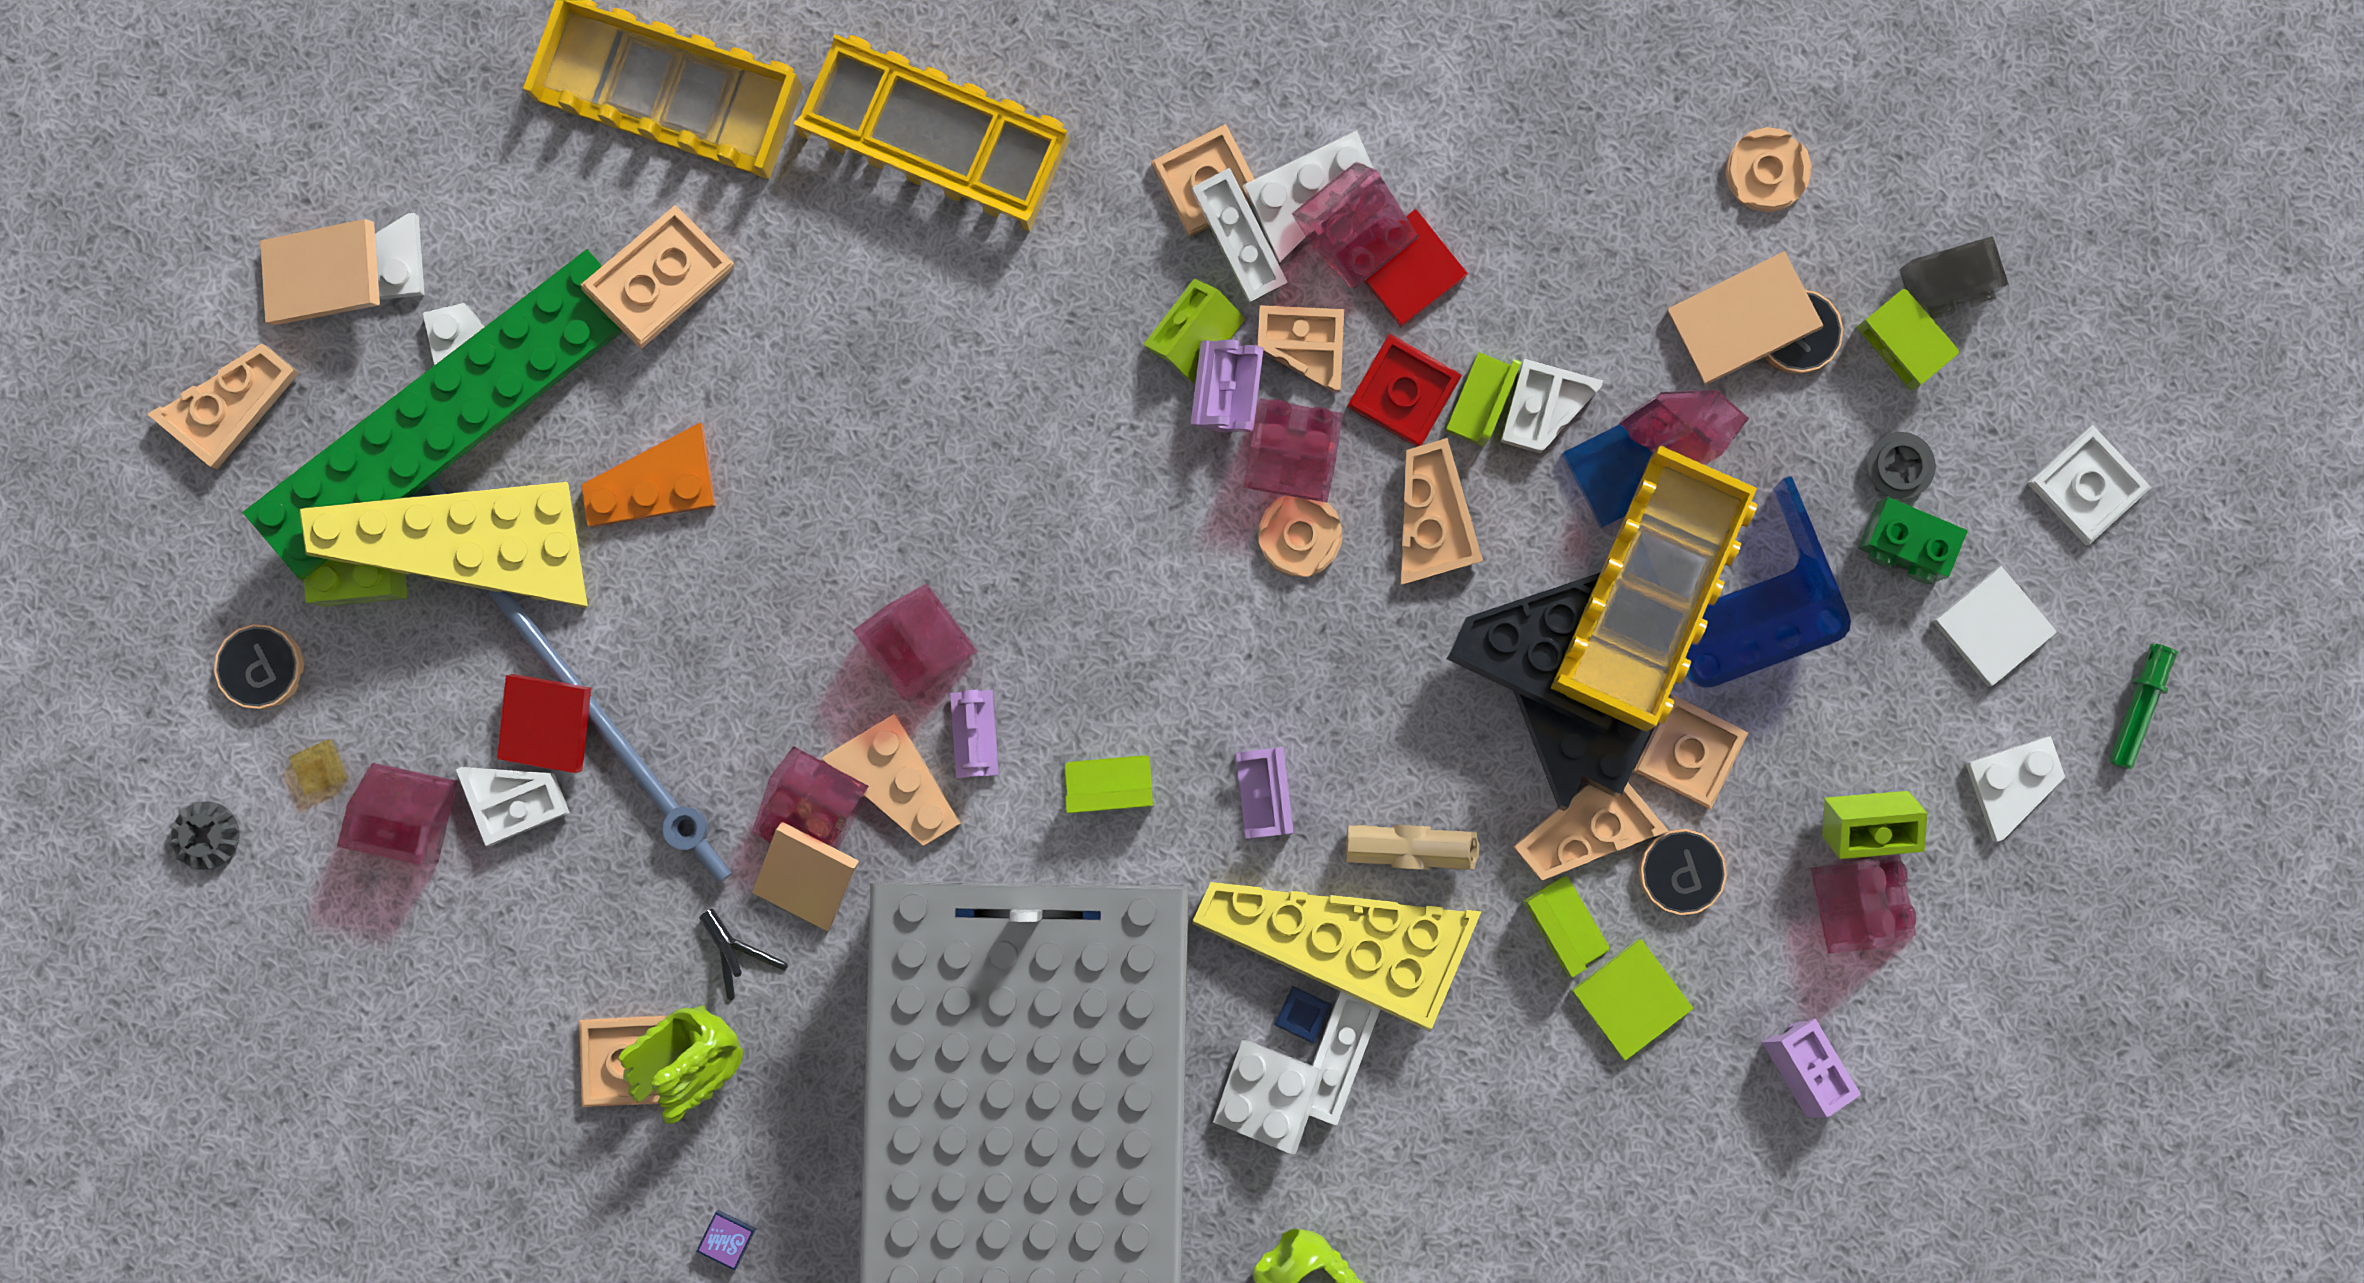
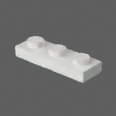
[1190,168,1287,302]
[1309,991,1380,1126]

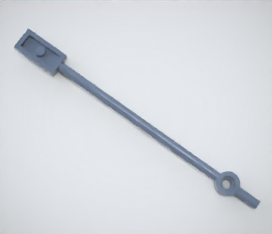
[409,477,732,884]

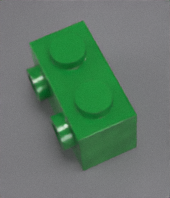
[1858,497,1968,584]

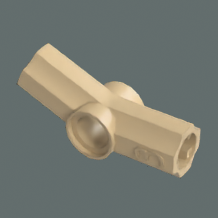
[1346,825,1479,870]

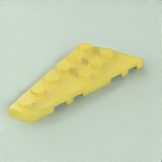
[299,482,588,608]
[1192,882,1482,1032]

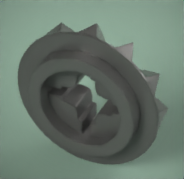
[1866,432,1936,499]
[168,801,240,870]

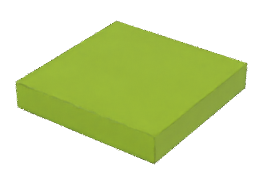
[1571,938,1694,1061]

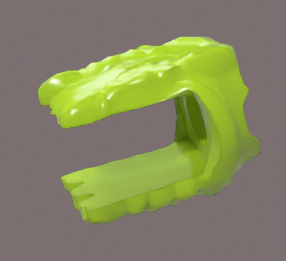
[618,1005,744,1125]
[1252,1228,1364,1283]

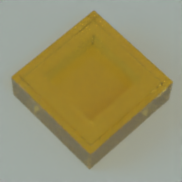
[289,739,349,796]

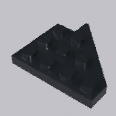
[1446,566,1656,733]
[1513,691,1651,811]

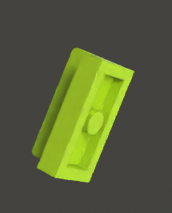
[1143,278,1245,383]
[1856,289,1959,391]
[1445,352,1522,447]
[1065,755,1154,813]
[1522,876,1610,977]

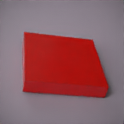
[1349,209,1468,328]
[1346,333,1462,447]
[497,674,591,774]

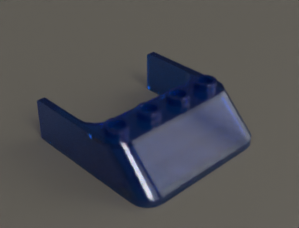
[1630,476,1851,689]

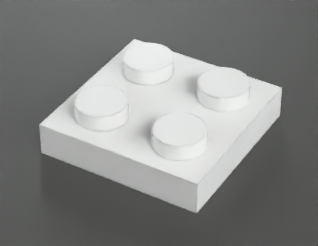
[1213,1040,1324,1154]

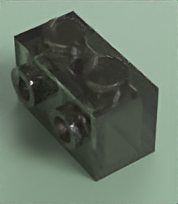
[1899,236,2009,319]

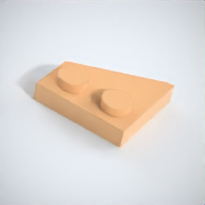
[1258,305,1344,393]

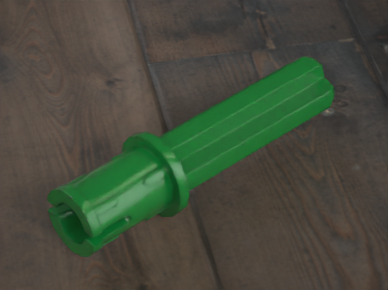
[2110,643,2179,769]

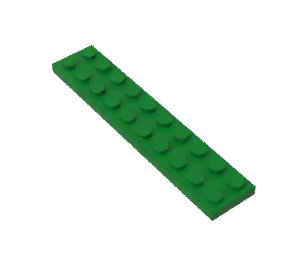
[242,249,623,581]

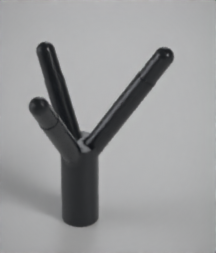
[699,909,788,1001]

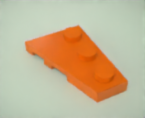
[581,422,716,527]

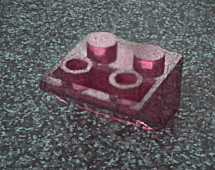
[1291,161,1419,290]
[1619,390,1749,465]
[1243,398,1343,503]
[853,583,978,703]
[752,746,869,850]
[337,763,458,865]
[1810,854,1917,954]

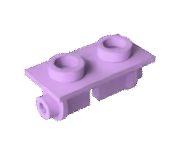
[950,690,999,778]

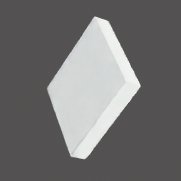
[2027,425,2152,545]
[1933,566,2057,687]

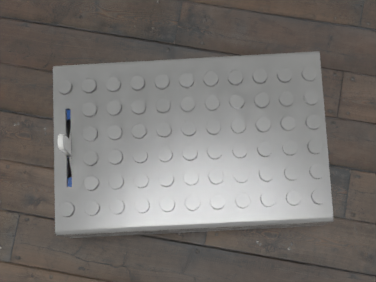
[859,881,1188,1283]

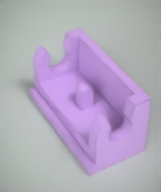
[1191,340,1264,433]
[1236,747,1294,839]
[1762,1019,1861,1118]

